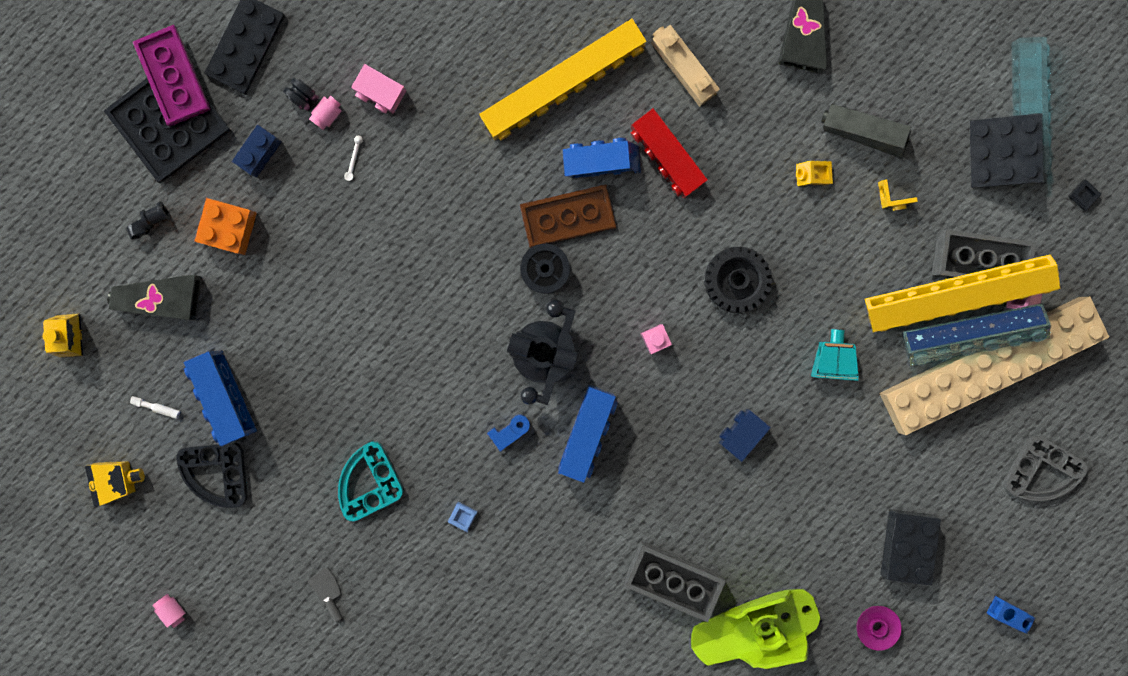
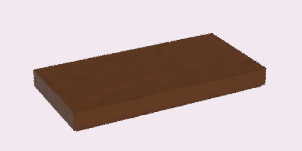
[520,184,616,248]

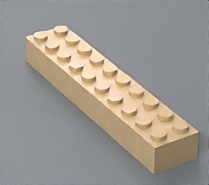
[879,297,1109,435]

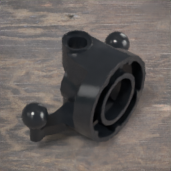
[507,300,578,405]

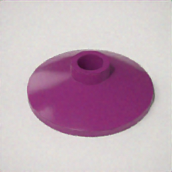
[856,606,901,651]

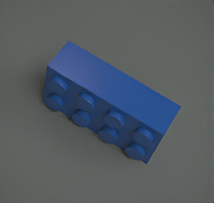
[184,350,257,446]
[558,385,618,483]

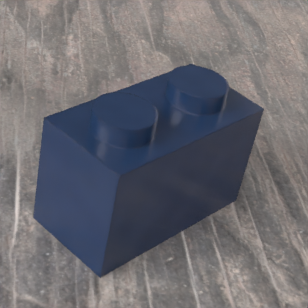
[231,124,282,178]
[718,409,771,462]

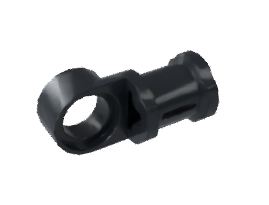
[126,201,171,240]

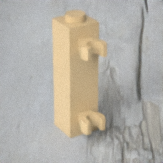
[651,25,720,107]

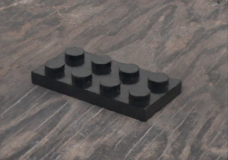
[204,0,285,95]

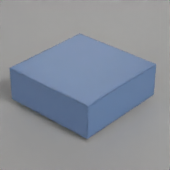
[448,502,478,532]

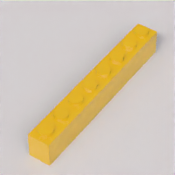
[479,19,646,140]
[865,255,1060,332]

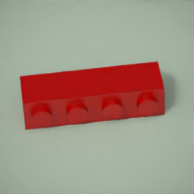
[630,108,708,198]

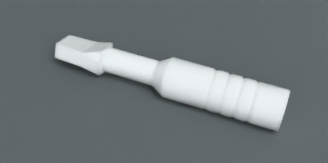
[130,396,180,419]

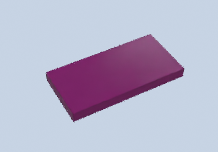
[133,25,211,127]

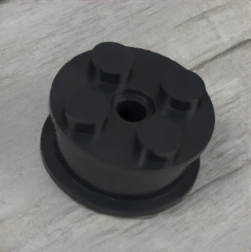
[520,244,570,294]

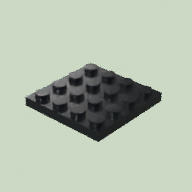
[104,78,231,184]

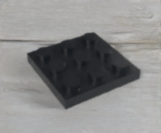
[970,113,1044,188]

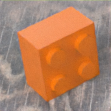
[194,198,257,255]

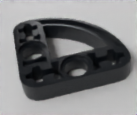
[176,443,248,508]

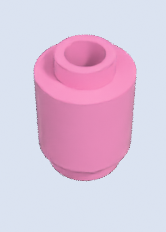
[309,96,342,130]
[153,594,186,628]

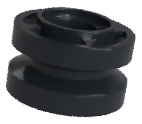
[283,77,319,111]

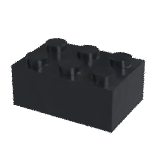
[880,509,941,586]

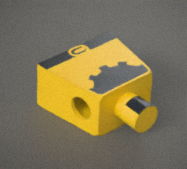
[43,314,83,357]
[85,461,145,508]

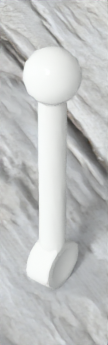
[344,135,363,181]

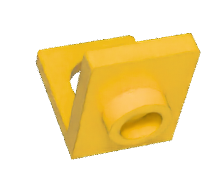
[878,179,918,211]

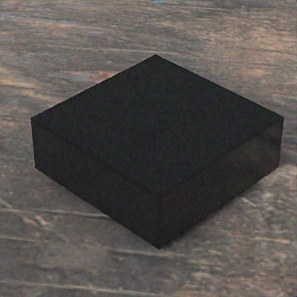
[1068,179,1102,211]

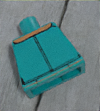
[811,329,859,381]

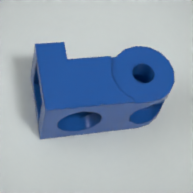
[487,414,530,451]
[987,596,1035,634]

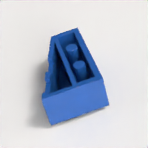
[563,138,641,178]

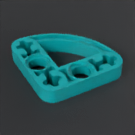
[338,441,404,521]

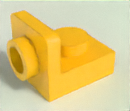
[796,161,833,186]

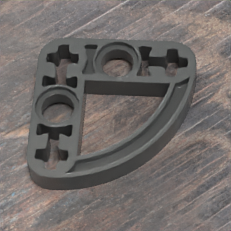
[1003,436,1087,501]

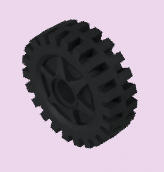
[704,246,772,313]

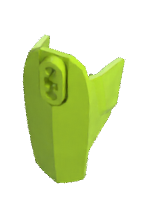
[691,589,820,669]

